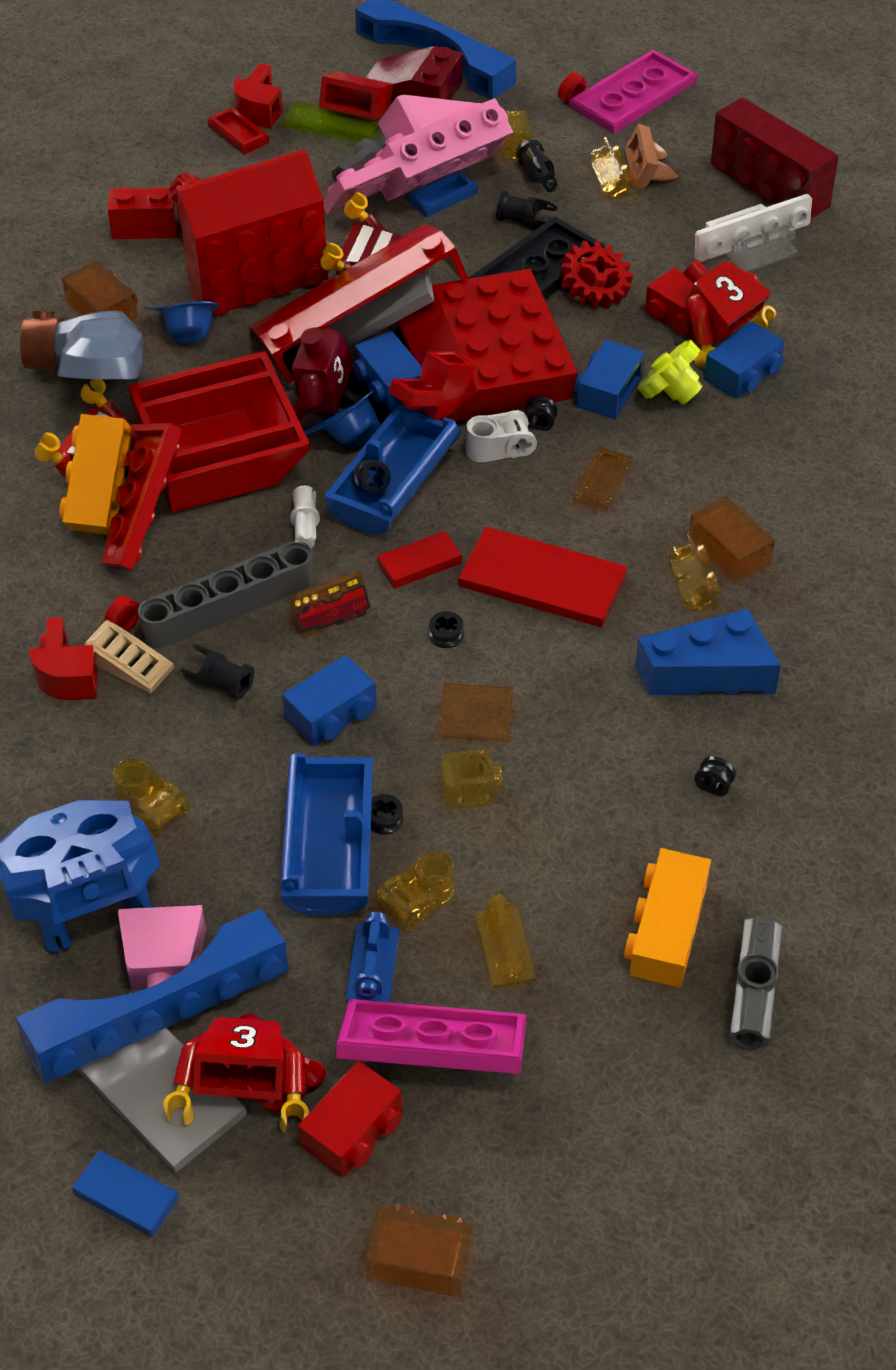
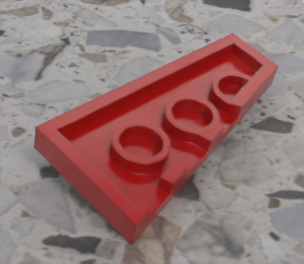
[102,423,182,570]

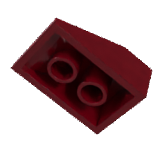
[366,46,463,104]

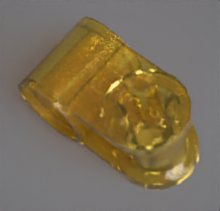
[113,758,190,837]
[375,850,456,932]

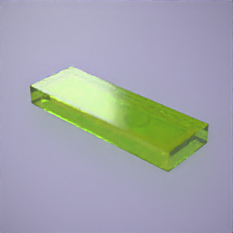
[284,101,381,142]

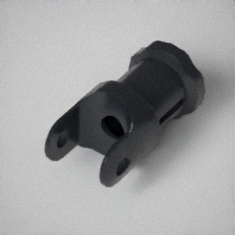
[516,139,558,192]
[496,191,558,228]
[180,645,255,699]

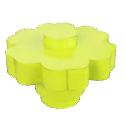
[637,340,703,405]

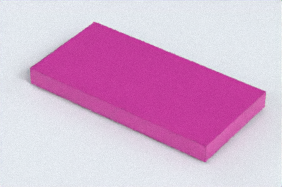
[569,50,698,133]
[336,999,527,1074]

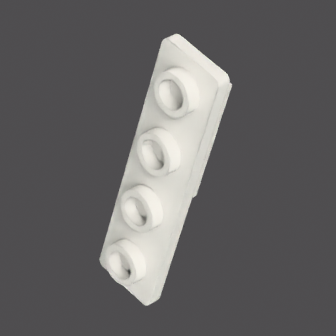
[694,194,812,262]

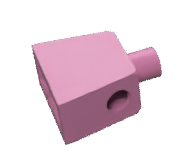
[118,905,206,990]

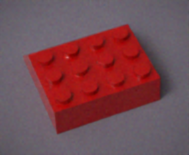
[176,149,329,316]
[397,269,578,421]
[128,351,310,513]

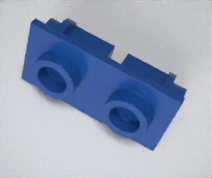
[346,912,400,1002]

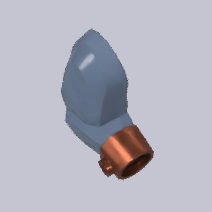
[20,310,144,379]

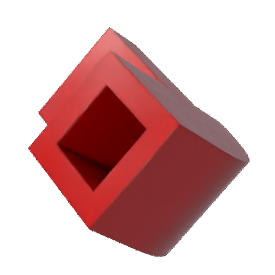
[233,63,283,129]
[389,351,476,420]
[29,617,98,700]

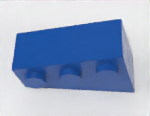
[635,608,781,695]

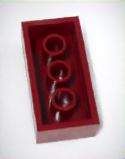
[710,97,839,219]

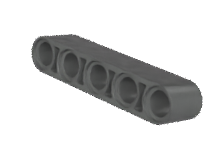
[138,541,315,647]

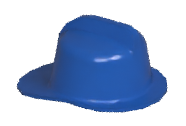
[144,301,220,344]
[304,390,380,447]

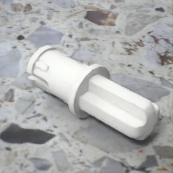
[290,485,320,548]

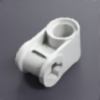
[465,410,537,462]

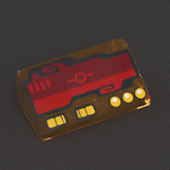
[289,570,371,638]

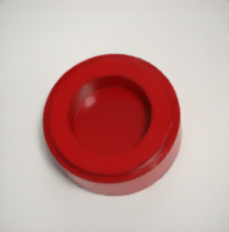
[558,72,587,104]
[104,595,140,632]

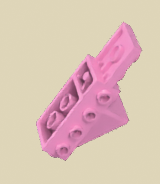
[323,95,513,214]

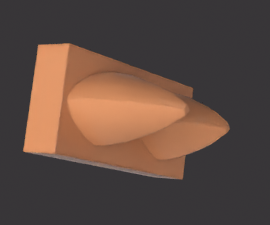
[624,124,678,189]

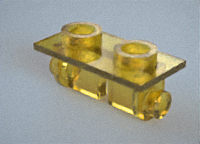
[589,135,633,198]
[669,532,722,611]
[475,894,536,988]

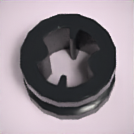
[524,396,558,431]
[353,460,391,494]
[429,611,464,648]
[694,756,736,796]
[371,794,403,835]

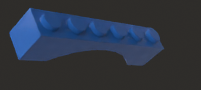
[355,0,516,100]
[16,908,288,1084]

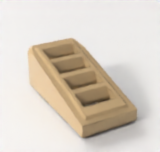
[85,620,174,694]

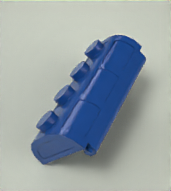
[324,405,461,535]
[281,753,373,915]

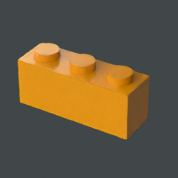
[59,414,132,535]
[624,848,711,988]

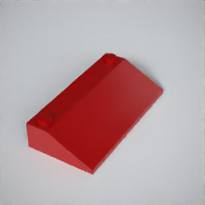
[249,224,469,384]

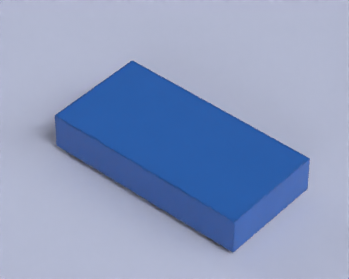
[407,170,478,218]
[72,1150,179,1238]

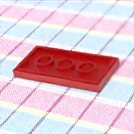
[458,526,628,628]

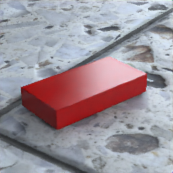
[207,107,270,155]
[377,531,462,589]

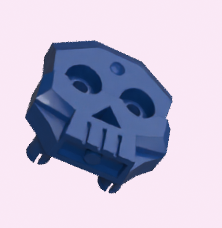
[0,799,160,952]

